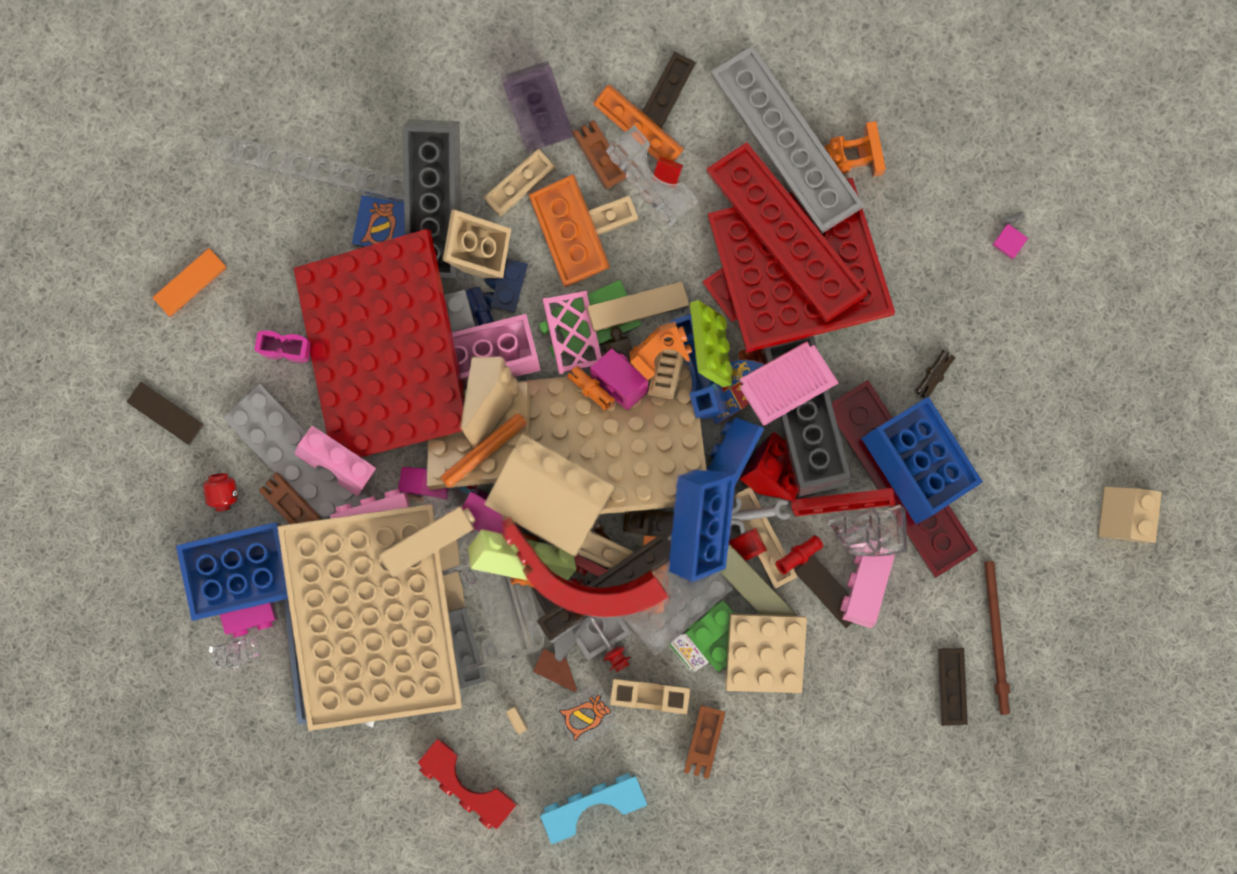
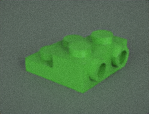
[685,600,734,672]

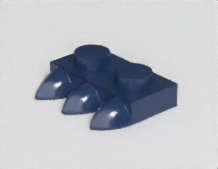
[480,258,528,313]

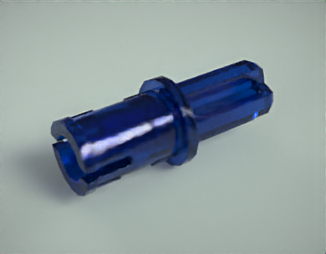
[467,287,494,326]

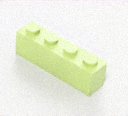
[468,530,576,580]

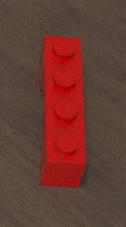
[417,738,517,830]

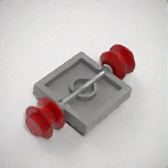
[571,578,631,672]

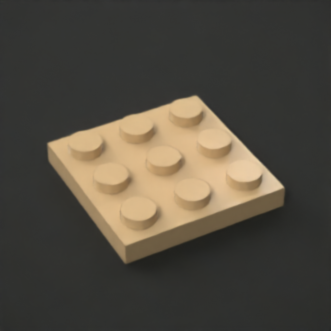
[725,613,807,693]

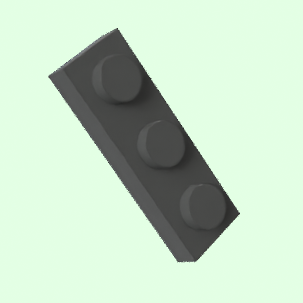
[449,607,486,688]

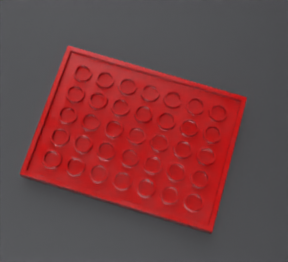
[293,229,465,458]

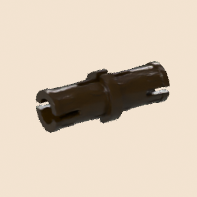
[914,350,956,399]

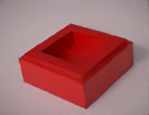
[651,156,683,189]

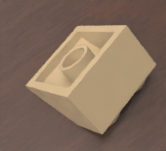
[1098,487,1162,544]

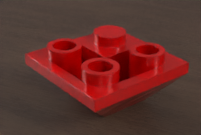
[739,432,798,501]

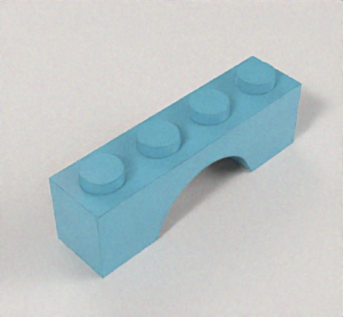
[540,773,647,845]

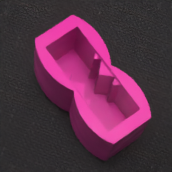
[254,330,311,363]

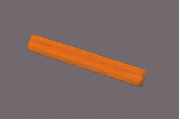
[441,413,527,488]

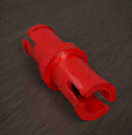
[775,535,823,575]

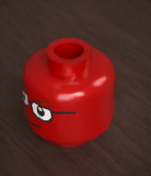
[203,473,238,512]

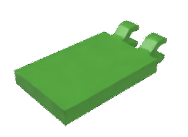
[539,280,641,358]

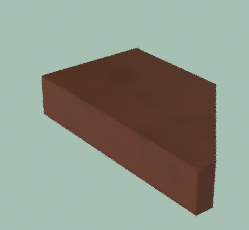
[533,649,577,692]

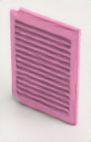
[740,341,838,426]

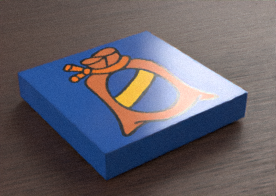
[352,195,405,247]

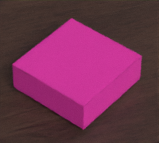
[992,224,1028,260]

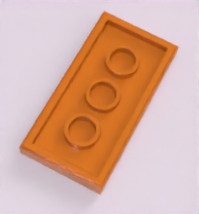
[529,175,611,287]

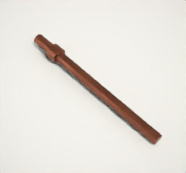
[984,561,1011,715]

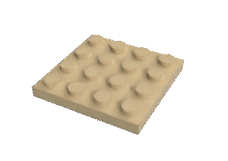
[427,382,530,490]

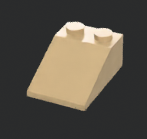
[443,210,511,278]
[461,357,518,448]

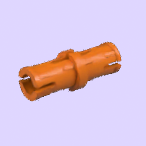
[567,366,615,411]

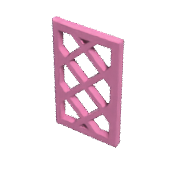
[542,291,602,374]

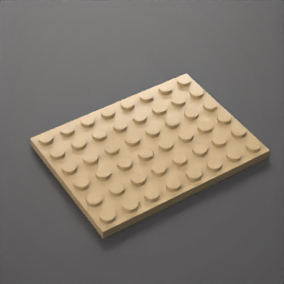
[502,365,706,523]
[278,504,463,731]

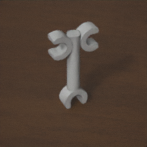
[729,498,790,536]

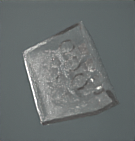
[621,533,733,656]

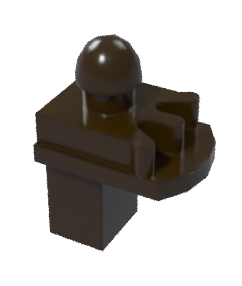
[600,326,634,367]

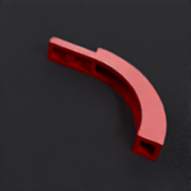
[501,517,669,617]

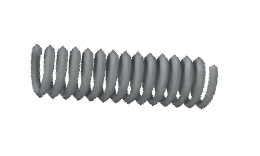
[999,211,1025,226]

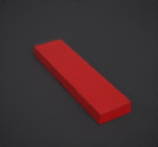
[791,488,896,517]

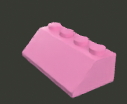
[452,314,541,390]

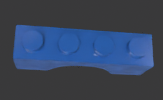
[670,314,729,419]

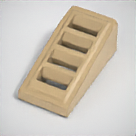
[648,349,684,400]

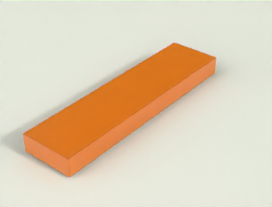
[593,84,684,162]

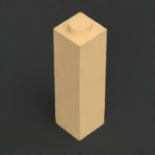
[379,505,476,577]

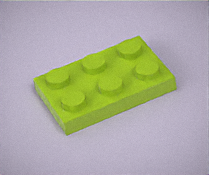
[690,300,733,388]

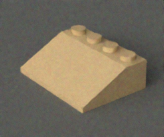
[484,434,614,556]

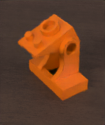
[824,121,886,176]
[629,322,692,380]

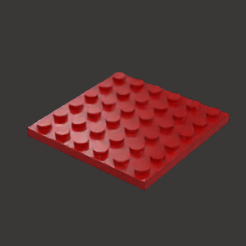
[707,177,895,353]

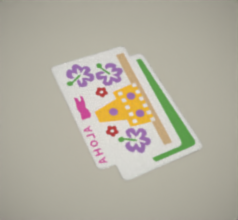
[666,632,708,672]

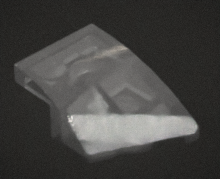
[825,505,907,556]

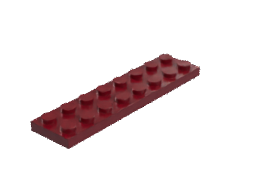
[832,380,978,578]

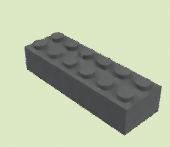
[403,119,461,278]
[763,336,851,496]

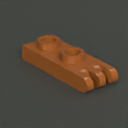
[572,120,628,190]
[259,472,323,524]
[683,705,726,779]

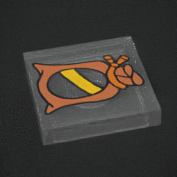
[552,681,621,750]

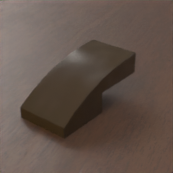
[623,509,674,538]

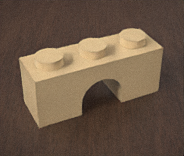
[610,678,690,714]

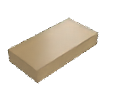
[506,705,529,734]

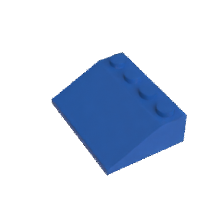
[861,396,983,524]
[176,522,288,621]

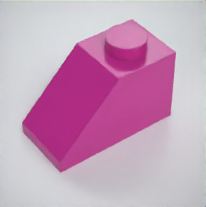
[398,467,450,500]

